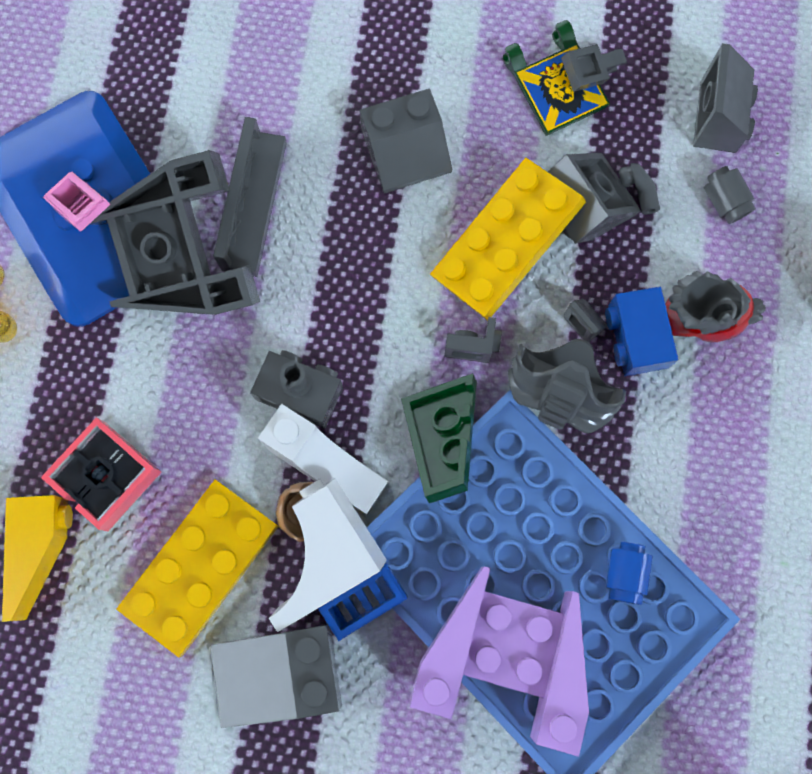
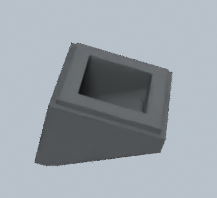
[564,299,607,342]

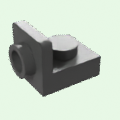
[444,317,502,363]

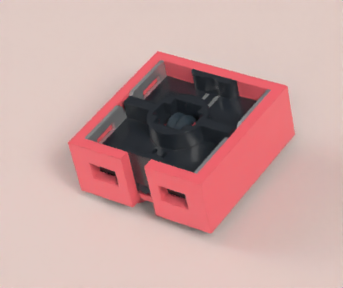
[41,417,161,532]

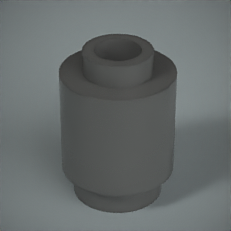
[704,166,756,224]

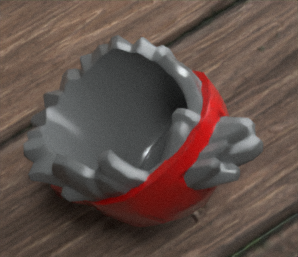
[665,271,766,343]

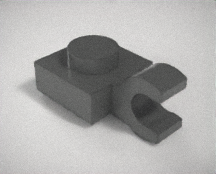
[561,44,627,92]

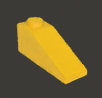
[2,495,73,622]

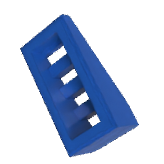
[318,562,408,642]

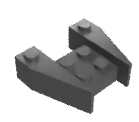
[89,150,260,315]

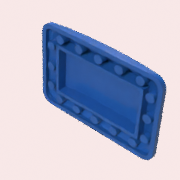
[0,91,150,327]

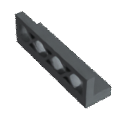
[213,117,287,277]

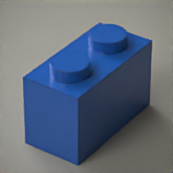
[605,286,679,377]

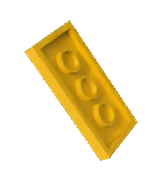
[430,157,586,321]
[116,479,279,658]

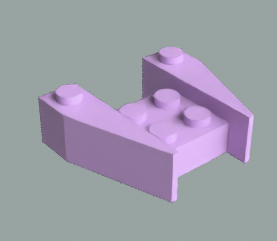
[410,566,589,757]

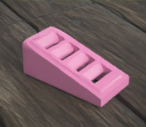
[43,172,110,232]

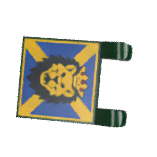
[503,20,610,136]

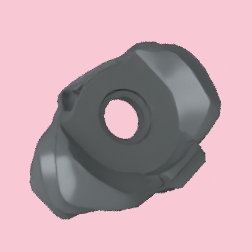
[508,339,626,433]

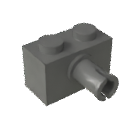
[250,350,343,429]

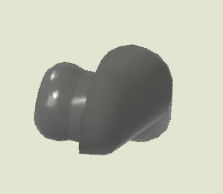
[619,163,660,215]

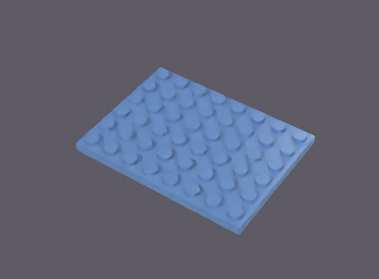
[367,390,740,774]

